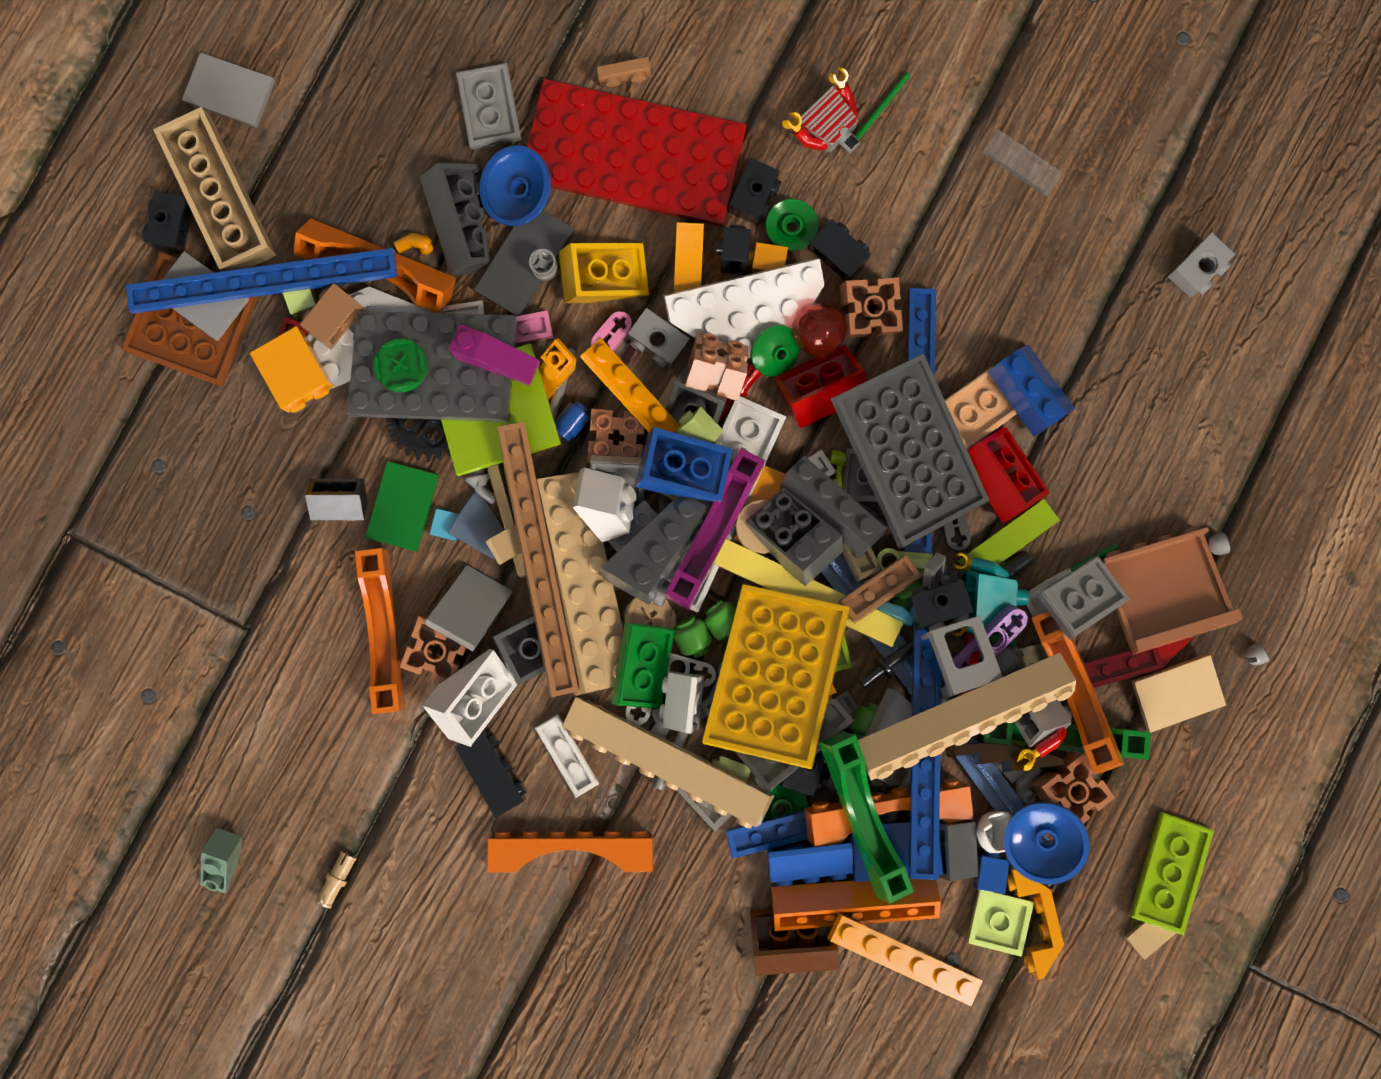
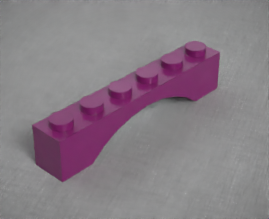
[665,448,765,610]

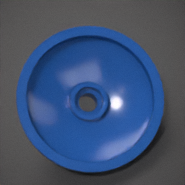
[480,145,551,226]
[1004,802,1089,884]

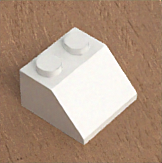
[573,468,636,542]
[659,671,705,734]

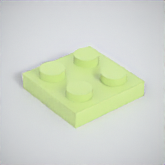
[966,890,1034,957]

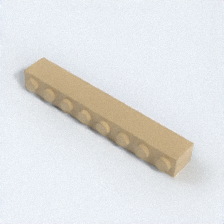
[858,653,1076,780]
[562,697,774,829]

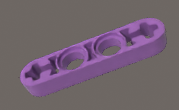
[942,606,1028,686]

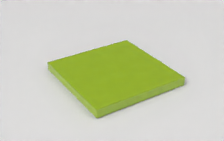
[441,343,561,476]

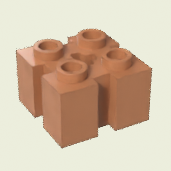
[839,277,903,338]
[685,332,748,401]
[587,409,645,466]
[400,613,466,683]
[1030,751,1115,824]

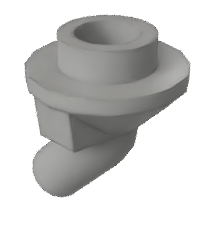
[464,470,496,504]

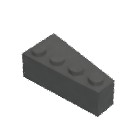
[601,496,706,605]

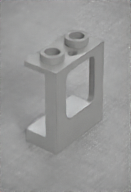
[921,614,1003,699]

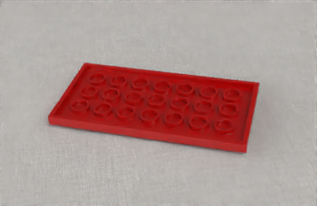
[527,79,747,227]

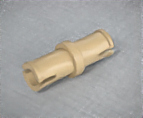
[315,851,357,909]

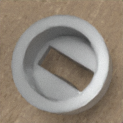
[1207,532,1230,555]
[1245,642,1269,666]

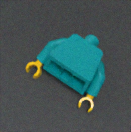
[950,553,1029,636]

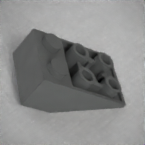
[745,488,843,586]

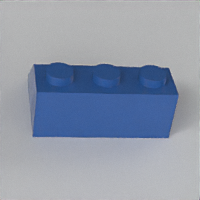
[987,344,1075,437]
[766,837,853,886]

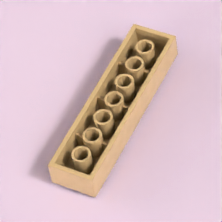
[536,472,624,696]

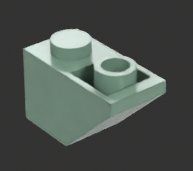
[200,828,242,894]

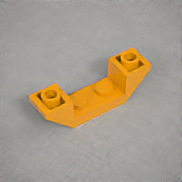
[539,338,576,400]
[1006,866,1064,980]

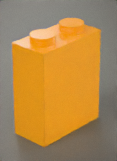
[250,326,334,413]

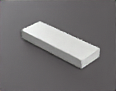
[535,714,600,798]

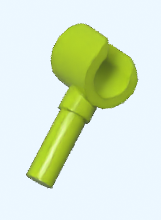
[830,450,846,488]

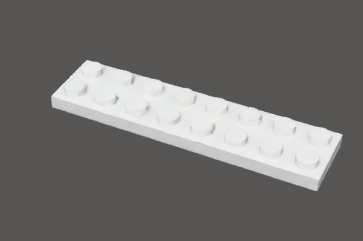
[666,396,786,612]

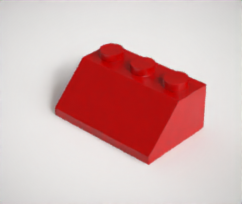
[773,345,868,428]
[967,426,1050,523]

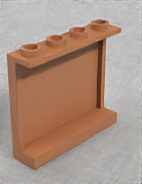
[1102,526,1243,655]

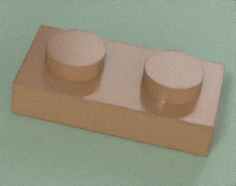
[597,57,651,88]

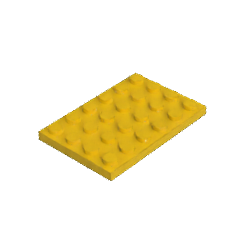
[702,584,850,769]

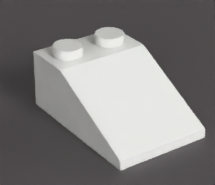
[422,649,517,747]

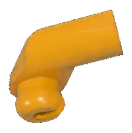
[393,233,434,255]

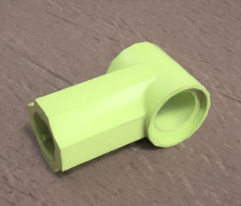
[877,549,932,577]

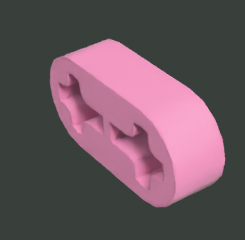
[591,311,632,352]

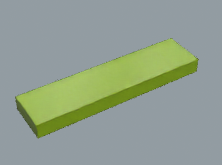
[957,499,1060,574]

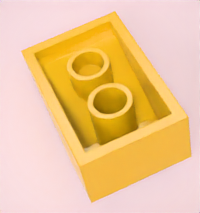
[559,243,649,303]

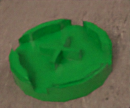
[373,338,428,392]

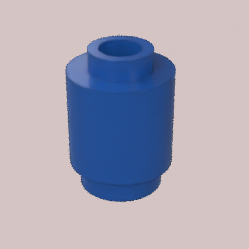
[555,401,590,442]

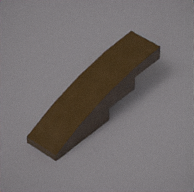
[945,743,1064,772]

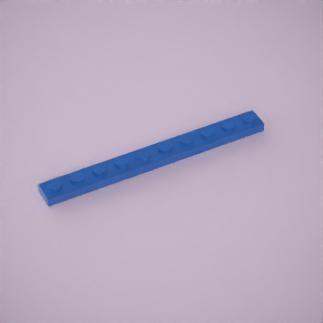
[126,248,398,313]
[903,288,936,554]
[909,622,942,880]

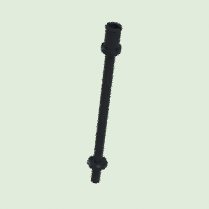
[858,550,1033,689]

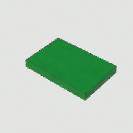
[365,461,440,552]
[611,622,675,709]

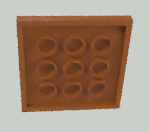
[121,252,259,387]

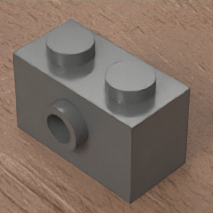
[939,820,979,881]

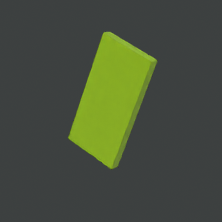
[1129,812,1214,936]

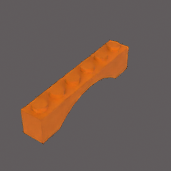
[293,219,456,313]
[355,548,405,714]
[1032,611,1125,774]
[804,778,974,847]
[488,831,653,872]

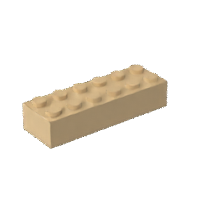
[153,107,276,272]

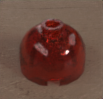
[792,303,847,357]

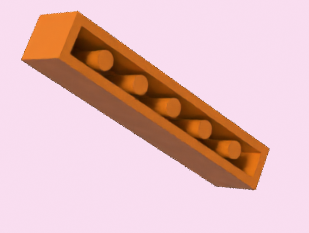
[771,879,941,931]

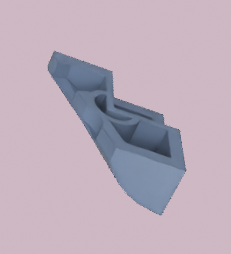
[448,492,505,561]

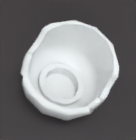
[976,811,1012,853]

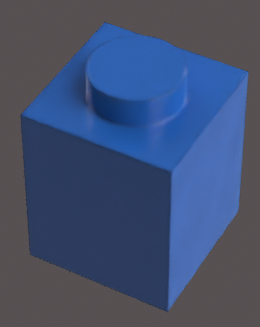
[973,851,1009,894]

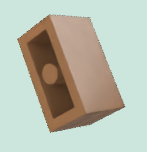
[300,283,364,350]

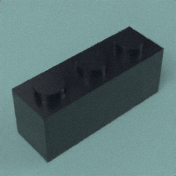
[455,729,527,818]

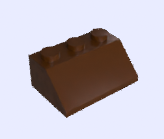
[750,909,838,976]

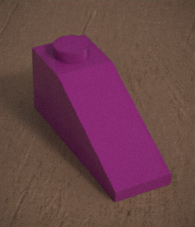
[449,324,540,386]

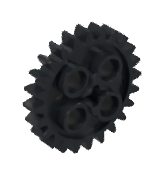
[385,418,451,462]

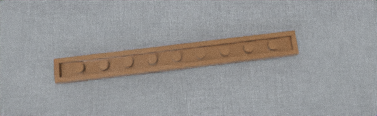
[496,422,579,697]

